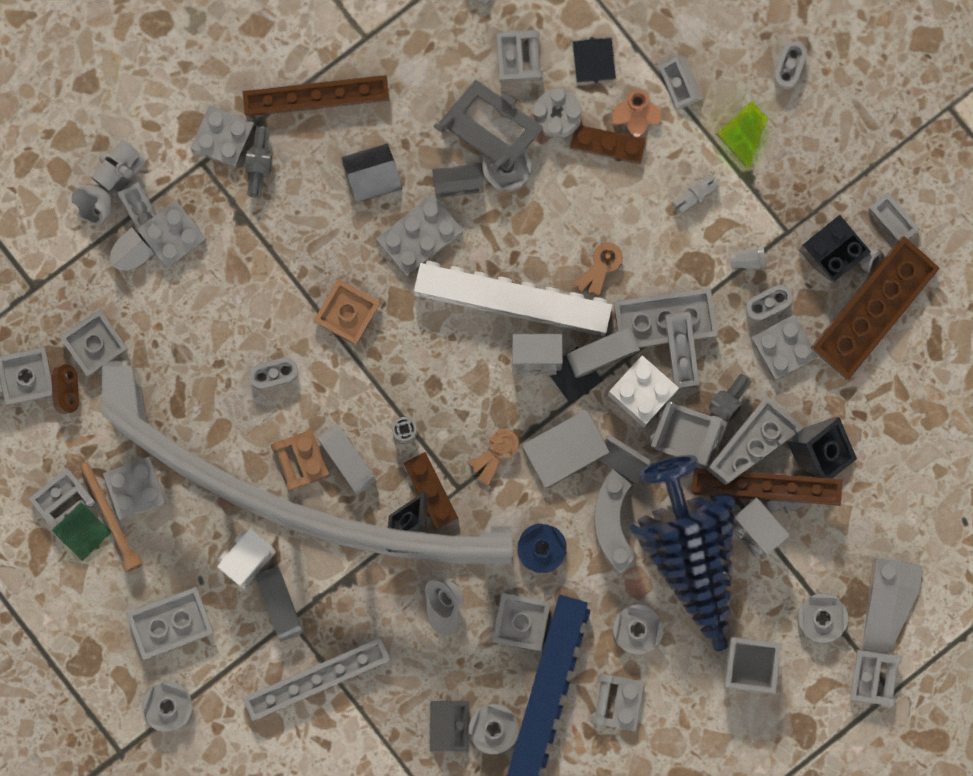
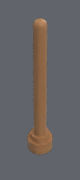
[80,463,143,573]

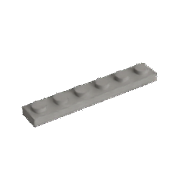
[243,637,391,721]

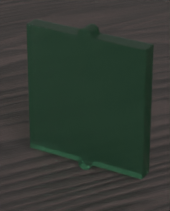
[51,502,111,561]

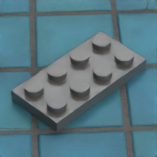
[613,288,718,348]

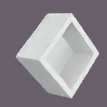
[608,356,679,428]
[217,528,276,589]

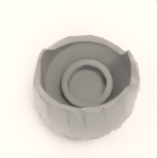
[71,184,112,226]

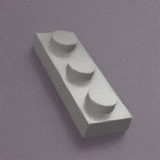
[665,311,699,388]

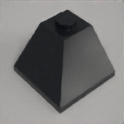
[787,417,857,479]

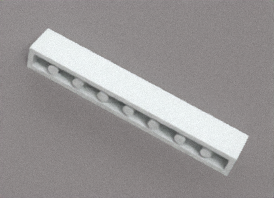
[414,261,612,337]

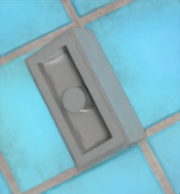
[658,55,704,110]

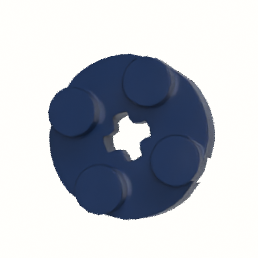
[517,524,567,573]

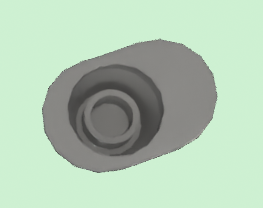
[425,579,464,636]

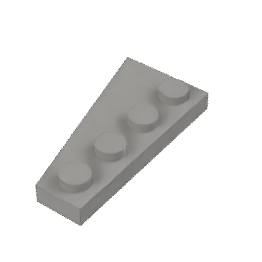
[707,396,804,485]

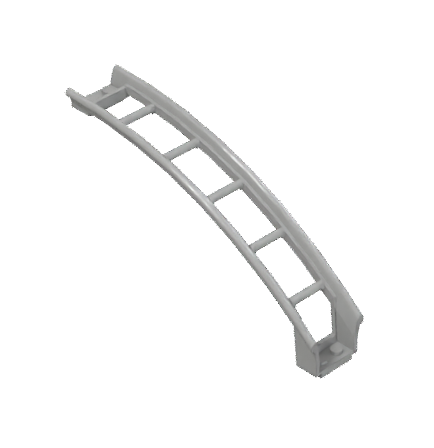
[101,361,513,564]

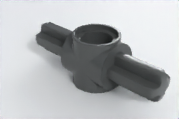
[245,127,272,198]
[709,374,752,422]

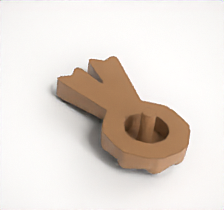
[573,242,623,297]
[469,429,519,486]

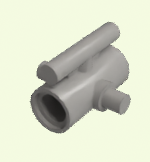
[91,140,146,198]

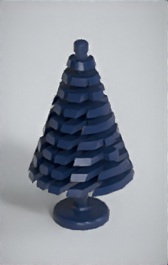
[629,455,736,652]

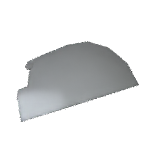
[110,227,154,271]

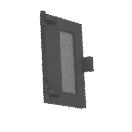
[434,80,543,175]

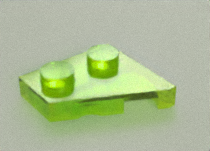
[716,101,768,168]

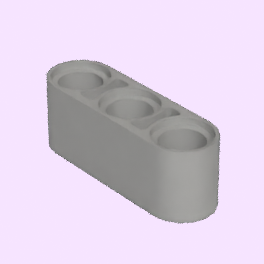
[566,327,640,378]
[317,423,377,495]

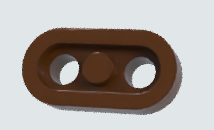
[51,364,79,414]

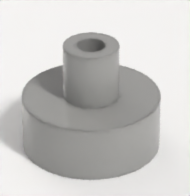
[861,248,884,274]

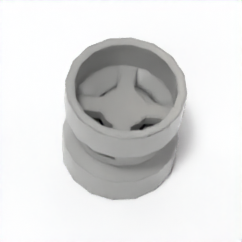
[392,417,417,444]

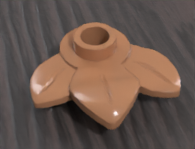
[612,90,661,138]

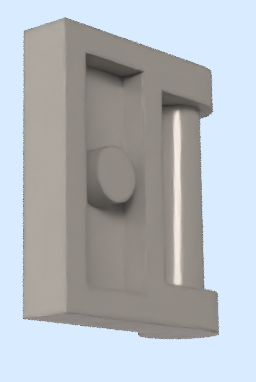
[496,30,543,82]
[28,468,96,534]
[850,649,902,706]
[591,674,644,731]

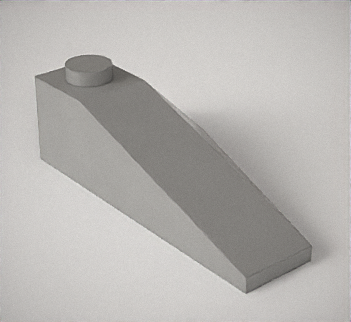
[862,558,922,654]

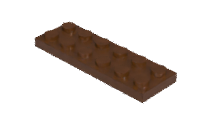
[810,236,940,380]

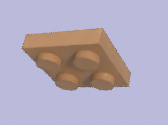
[314,279,381,346]

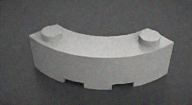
[594,469,637,576]

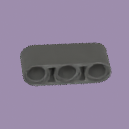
[255,566,303,642]

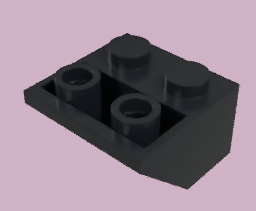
[799,215,871,283]

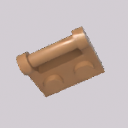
[271,429,330,491]

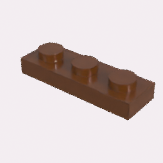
[570,125,646,165]
[403,452,458,530]

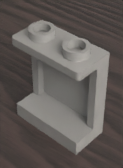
[650,401,727,468]

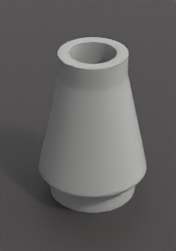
[730,245,766,269]

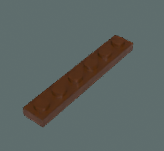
[242,75,390,117]
[691,468,843,506]

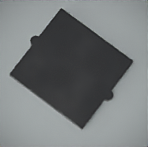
[572,37,616,84]
[549,346,603,404]

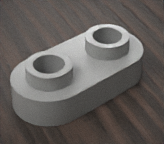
[774,41,807,89]
[745,285,793,321]
[249,358,298,390]

